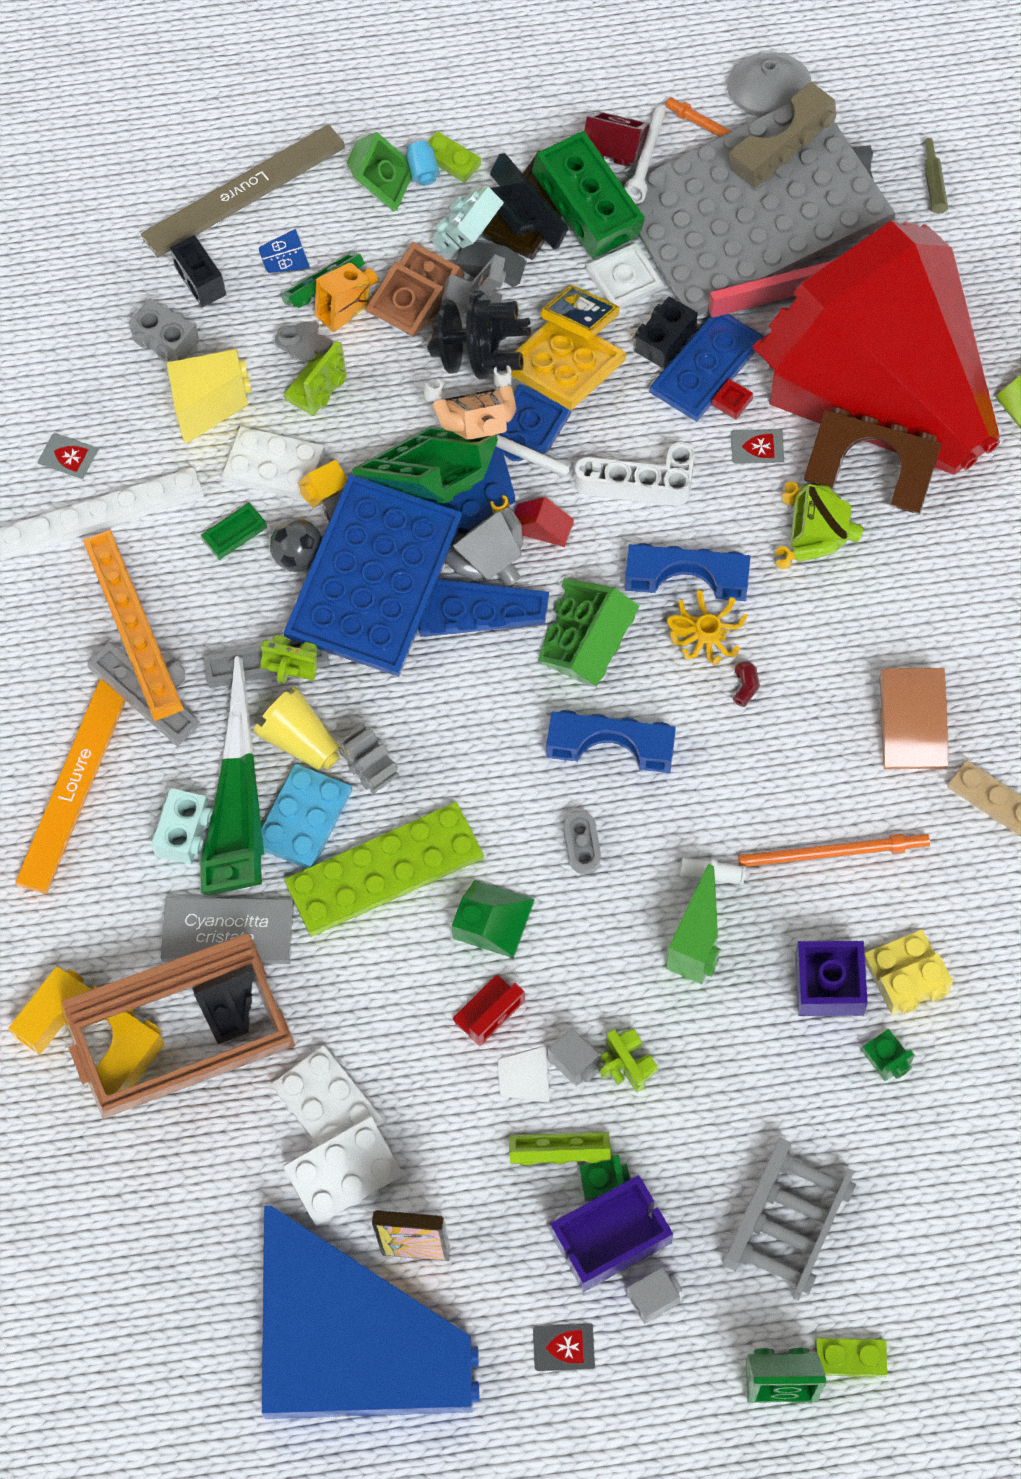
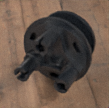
[427,290,531,380]

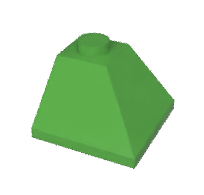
[347,132,412,211]

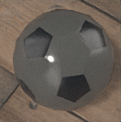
[270,519,323,572]

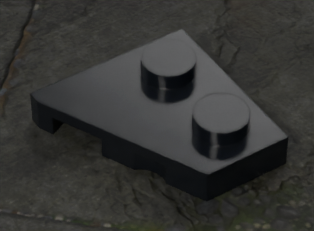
[193,964,255,1045]

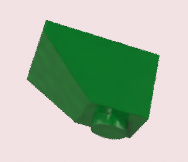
[451,880,535,958]

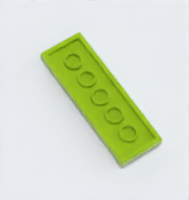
[284,801,484,937]

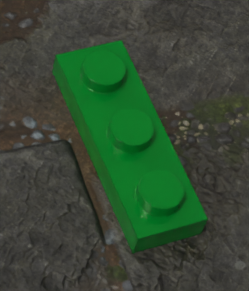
[280,252,365,308]

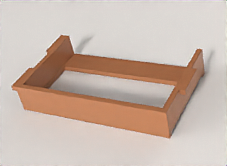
[61,933,295,1119]

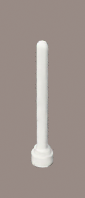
[624,106,665,204]
[441,426,569,475]

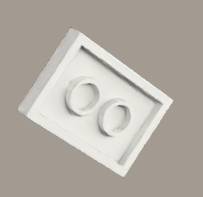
[222,426,325,500]
[271,1045,384,1146]
[283,1116,403,1226]

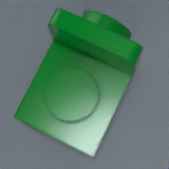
[861,1028,915,1081]
[579,1155,630,1202]

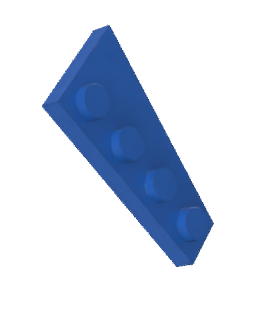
[419,579,549,637]

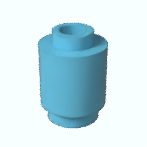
[406,141,440,186]

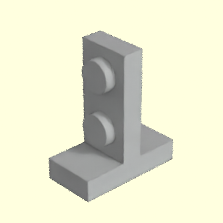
[441,254,506,313]

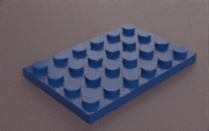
[283,474,463,677]

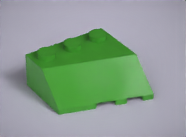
[538,578,639,686]

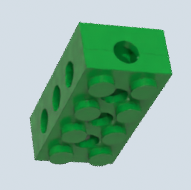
[532,131,645,259]

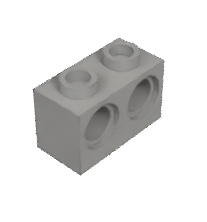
[129,299,199,361]

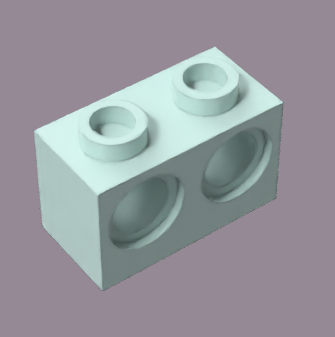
[151,788,213,865]

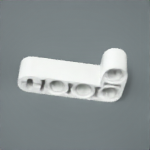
[575,442,694,506]

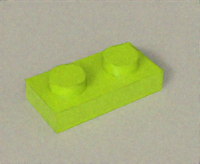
[428,131,482,183]
[816,1338,887,1377]

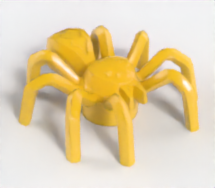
[667,590,748,666]

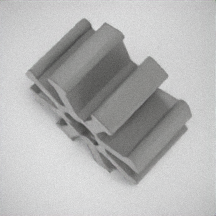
[337,724,399,794]

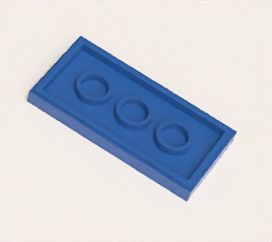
[649,314,765,422]

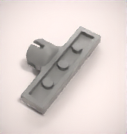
[87,642,199,747]

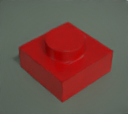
[712,379,753,420]

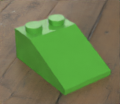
[666,864,721,985]

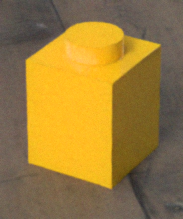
[298,459,347,509]

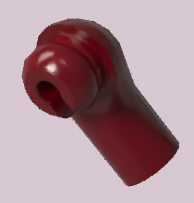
[733,661,760,707]

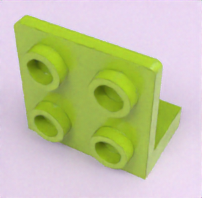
[284,341,347,416]

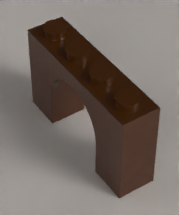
[804,407,942,515]

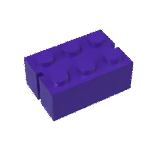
[550,1175,673,1292]

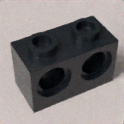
[170,235,226,308]
[634,296,698,369]

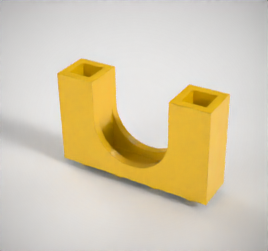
[8,966,165,1096]

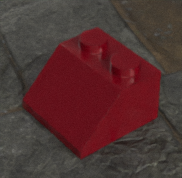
[584,111,650,166]

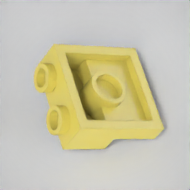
[865,929,953,1014]

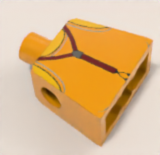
[314,263,378,333]

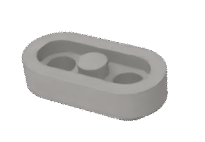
[564,811,601,874]

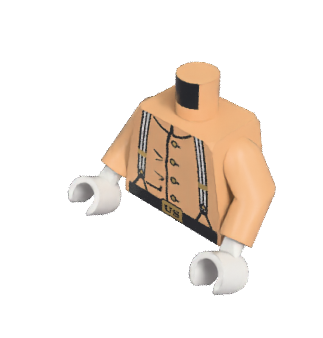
[423,365,516,439]

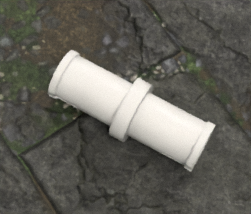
[679,856,746,886]

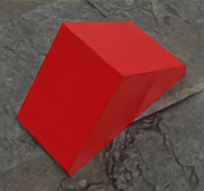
[514,497,574,547]

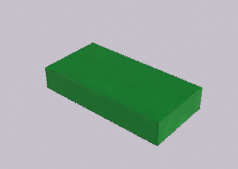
[201,503,268,560]

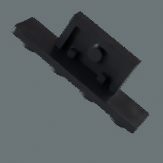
[490,153,568,249]

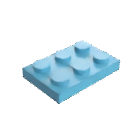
[262,764,352,869]

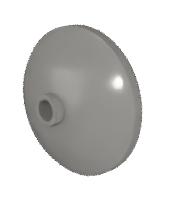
[728,52,811,116]

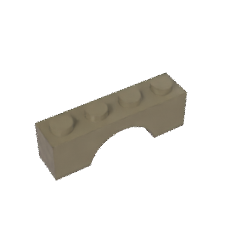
[729,82,836,188]

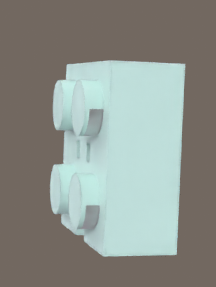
[430,187,504,255]

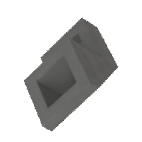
[456,242,527,287]

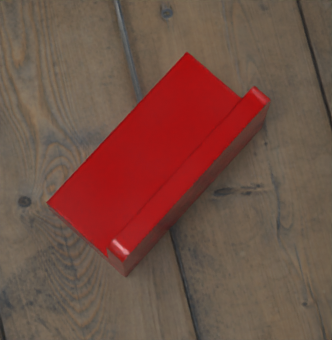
[453,975,525,1046]

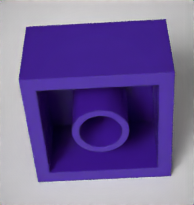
[795,941,868,1016]

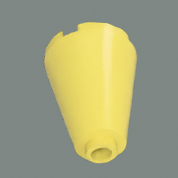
[253,686,340,771]

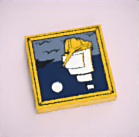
[541,284,620,340]

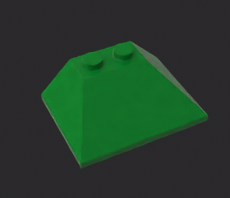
[352,426,498,503]

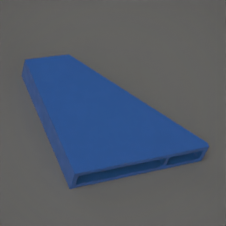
[262,1206,480,1419]

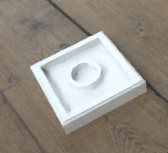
[586,242,664,309]

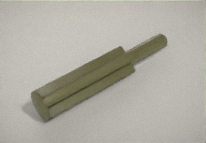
[924,138,948,214]

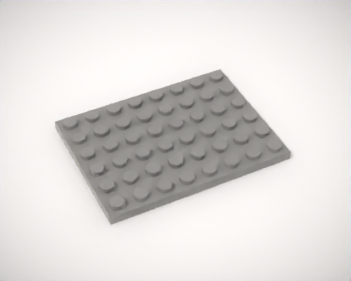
[623,103,895,316]

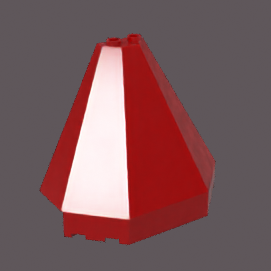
[752,220,1000,475]

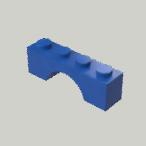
[625,543,750,602]
[546,710,676,773]

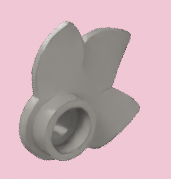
[275,322,333,361]

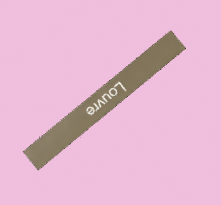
[141,124,345,258]

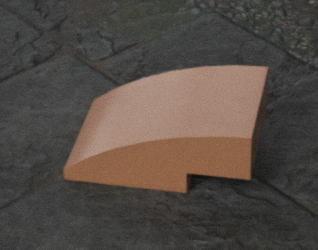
[365,242,465,337]
[879,668,948,769]

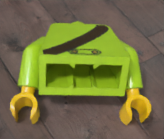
[775,481,863,569]

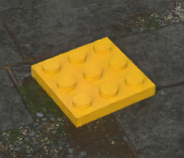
[503,321,626,411]

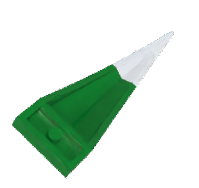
[200,655,264,895]

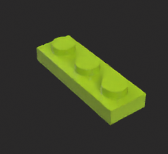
[509,1132,611,1166]

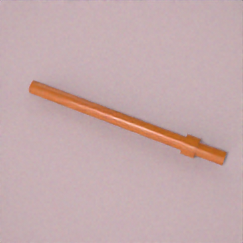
[738,834,930,867]

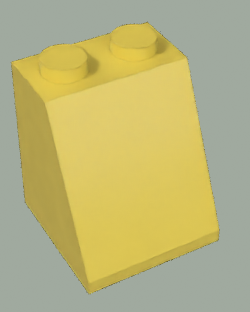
[167,349,252,443]

